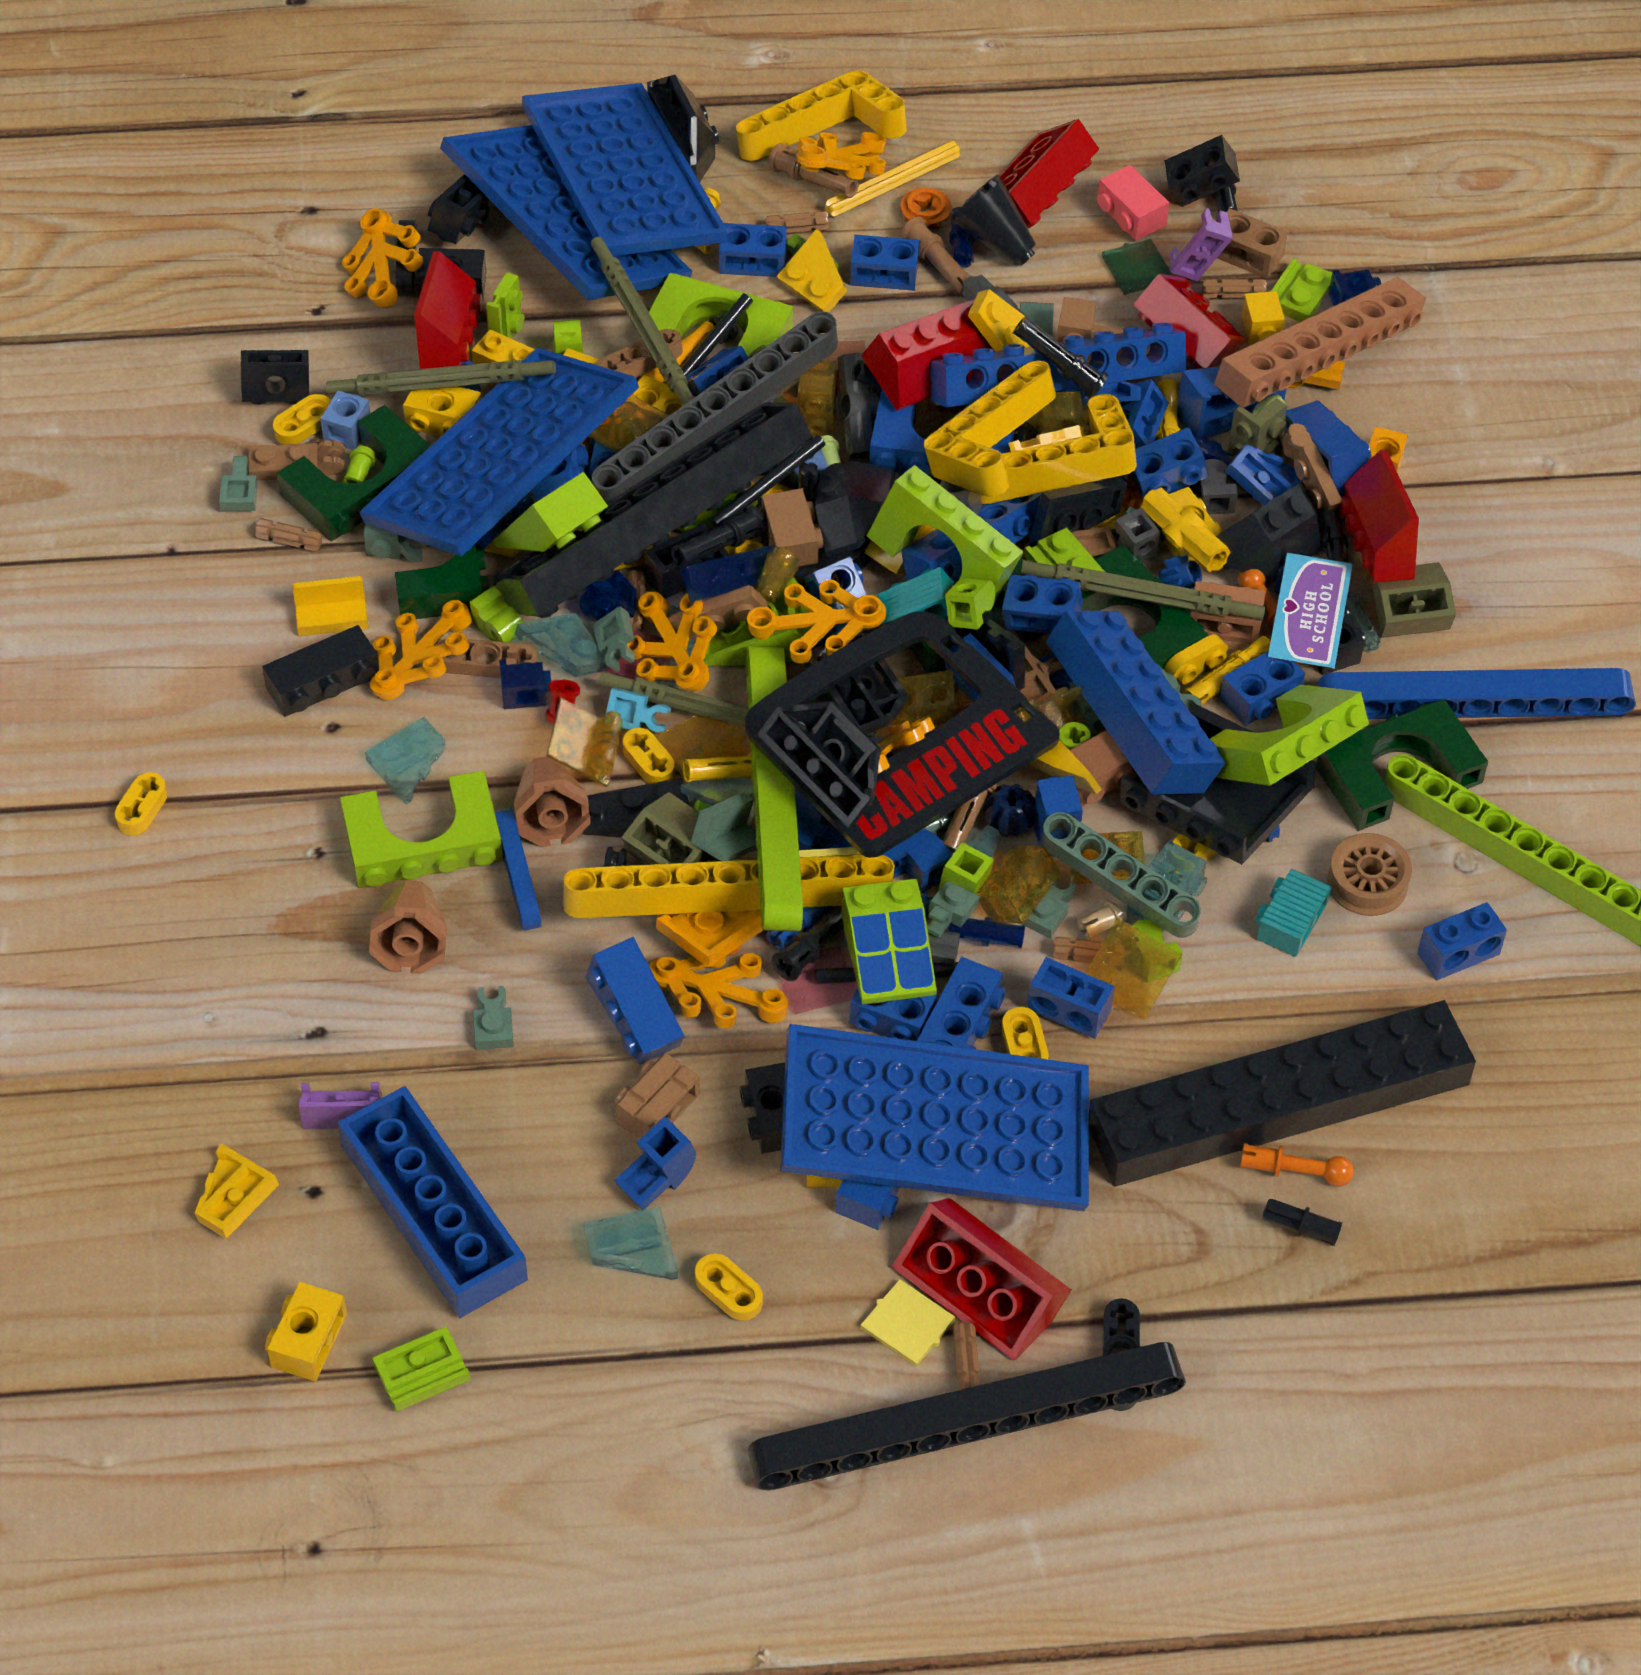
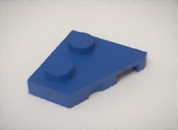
[1224,444,1303,506]

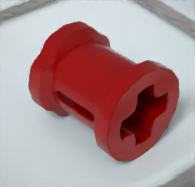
[545,679,580,726]

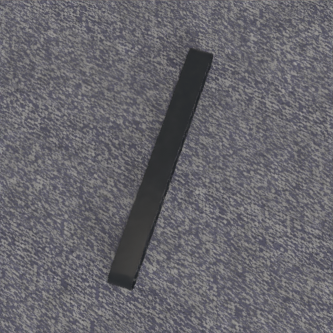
[748,1342,1186,1491]

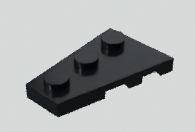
[1028,476,1127,548]
[953,614,1026,691]
[583,778,690,838]

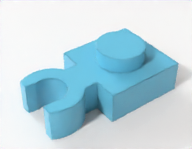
[604,687,671,732]

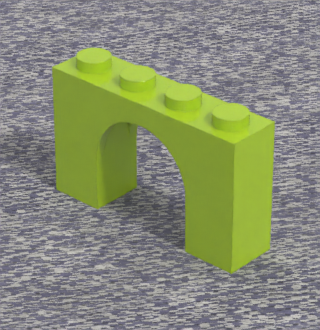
[649,273,793,359]
[867,465,1023,614]
[1210,684,1369,786]
[340,770,503,888]

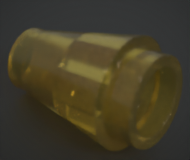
[757,547,799,602]

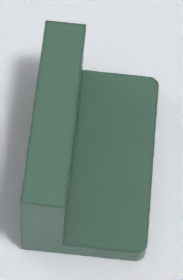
[691,792,757,861]

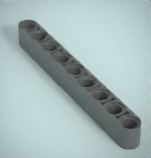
[592,311,838,503]

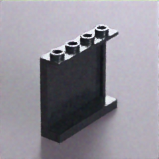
[1120,703,1316,865]

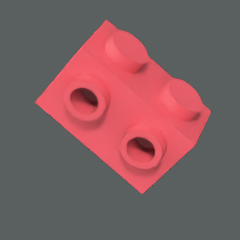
[1097,165,1170,241]

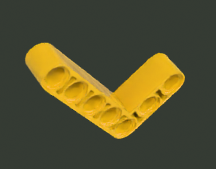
[736,70,907,161]
[923,361,1056,497]
[980,394,1137,504]

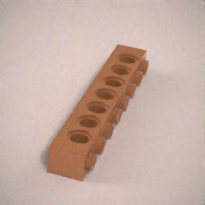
[1214,277,1426,407]

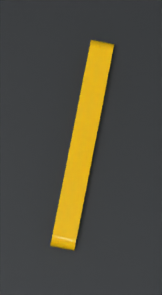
[563,855,894,918]

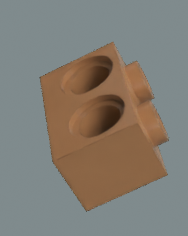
[1217,208,1288,279]

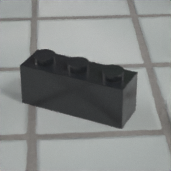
[262,625,379,717]

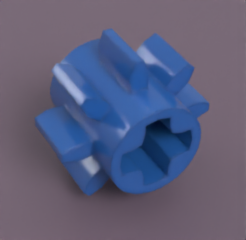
[1158,555,1202,589]

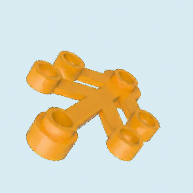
[795,132,887,180]
[342,208,423,309]
[747,580,886,663]
[627,592,717,692]
[370,600,472,700]
[876,716,935,773]
[649,953,788,1029]

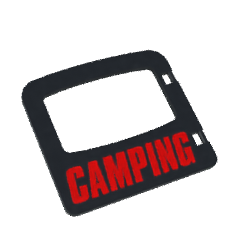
[745,611,1060,858]

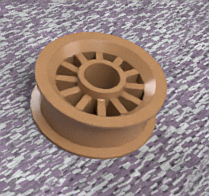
[1327,833,1412,916]

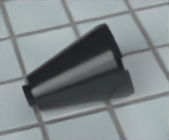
[948,174,1036,266]

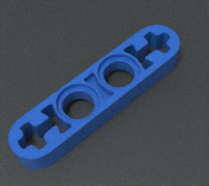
[494,808,542,931]

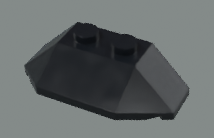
[647,75,719,182]
[815,461,895,558]
[1216,483,1322,581]
[800,631,909,734]
[757,702,881,828]

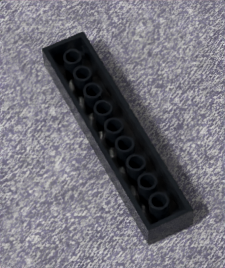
[492,402,813,619]
[1089,1000,1476,1187]

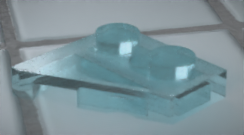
[514,613,607,677]
[365,717,446,804]
[583,1206,678,1280]

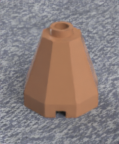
[514,756,591,847]
[369,880,447,974]

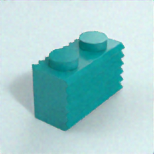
[877,567,954,626]
[1255,868,1332,957]

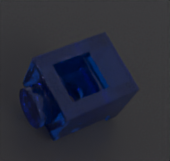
[1328,269,1382,306]
[579,570,637,621]
[499,659,551,710]

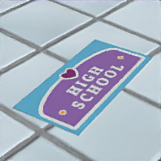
[1268,553,1353,669]

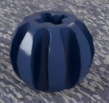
[983,784,1037,838]

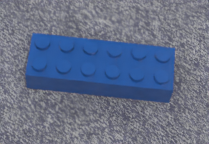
[1046,610,1226,795]
[337,1086,528,1319]

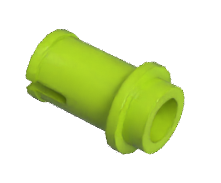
[342,445,376,483]

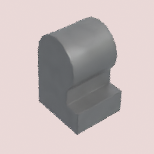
[1197,459,1238,515]
[1115,508,1160,561]

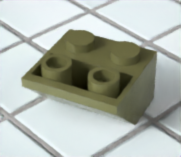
[1370,562,1456,638]
[621,792,712,865]

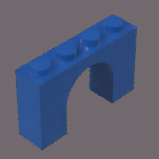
[870,389,1015,477]

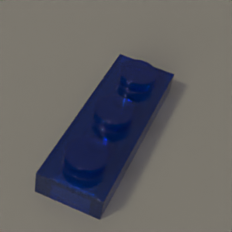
[680,545,783,603]

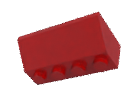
[999,118,1099,228]
[414,251,483,369]
[861,299,995,411]
[1338,450,1419,583]
[892,1198,1072,1361]

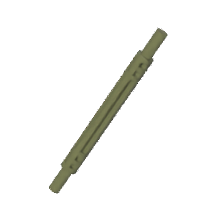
[590,236,694,406]
[326,360,556,395]
[1020,560,1265,620]
[599,672,748,727]

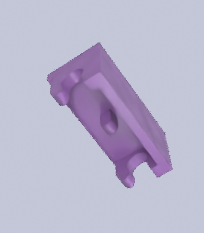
[1169,208,1233,281]
[299,1082,382,1129]

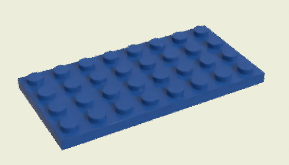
[522,83,728,257]
[440,125,692,300]
[360,348,639,557]
[780,1024,1089,1211]

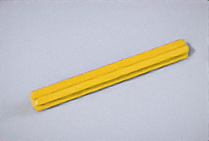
[824,140,960,217]

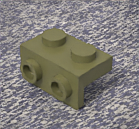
[1228,398,1287,458]

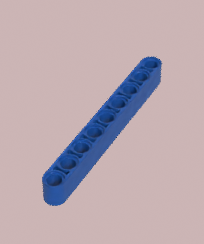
[1317,668,1636,719]

